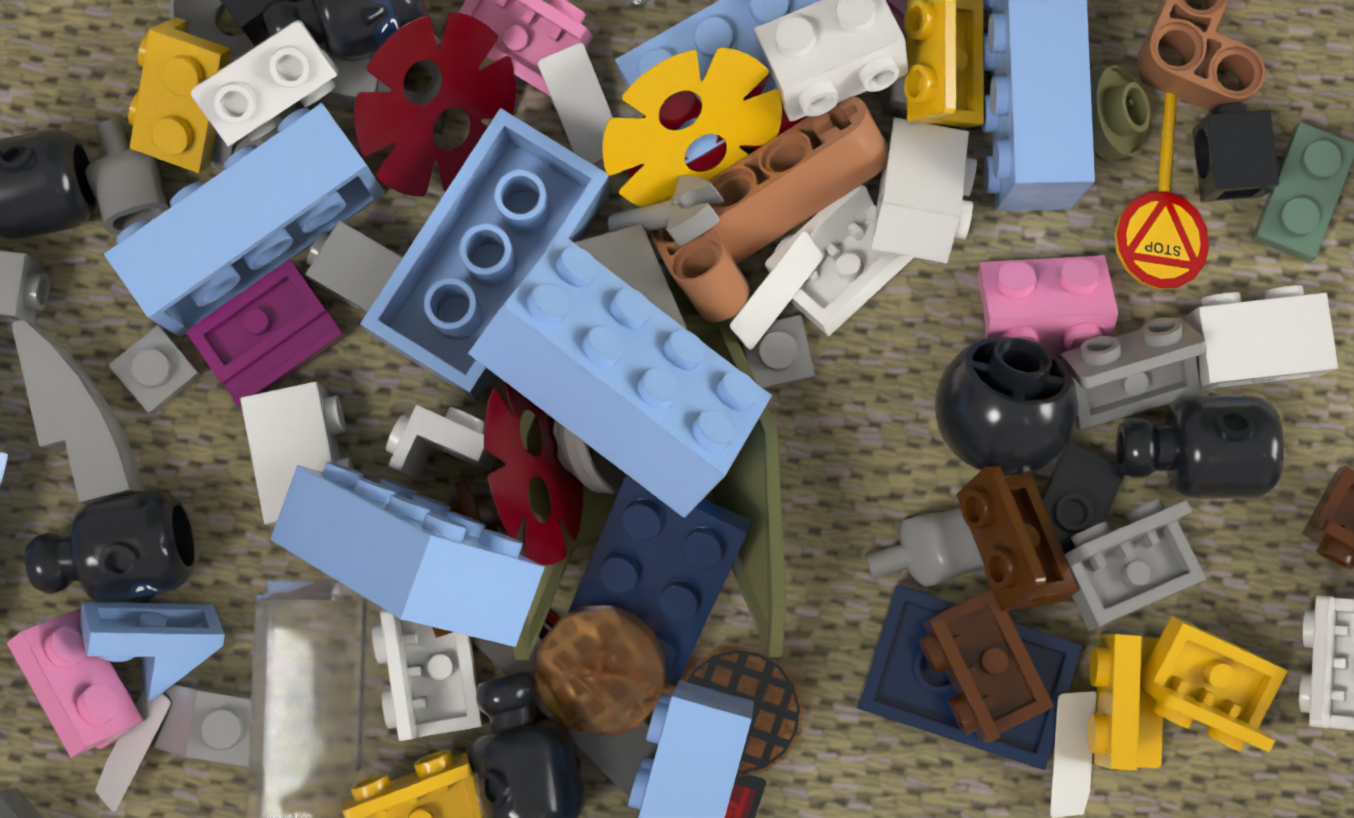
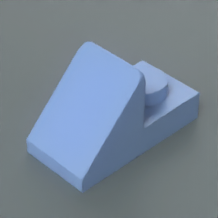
[79,602,225,701]

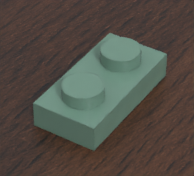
[1251,122,1354,263]

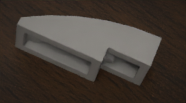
[11,320,145,505]

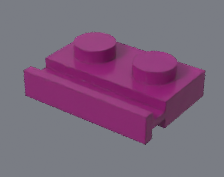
[186,259,347,408]

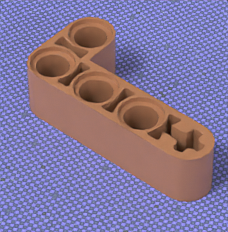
[1136,0,1266,111]
[650,97,889,322]

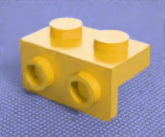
[904,0,984,128]
[128,17,232,173]
[1140,615,1288,752]
[1087,634,1163,771]
[342,749,482,818]

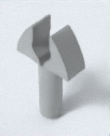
[608,175,724,246]

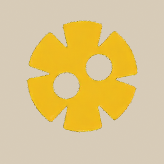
[602,47,782,207]

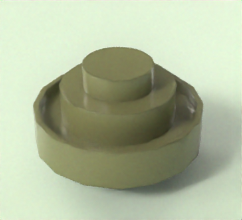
[1090,65,1151,161]

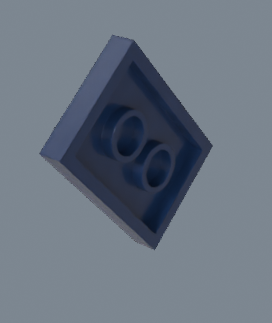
[561,474,752,687]
[856,585,1083,770]

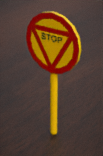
[1114,93,1209,290]

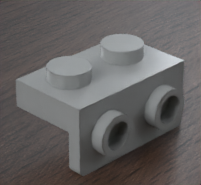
[1060,317,1206,430]
[1064,499,1206,631]

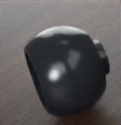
[935,337,1079,476]

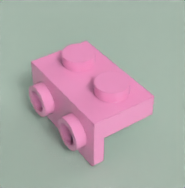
[458,0,594,97]
[978,255,1118,356]
[7,609,144,758]

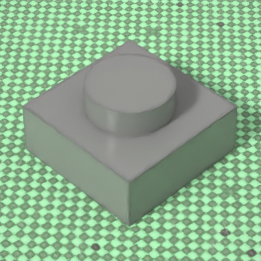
[741,315,816,390]
[109,325,202,415]

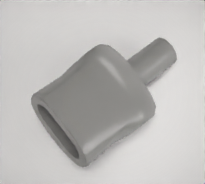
[85,119,169,236]
[865,507,985,588]

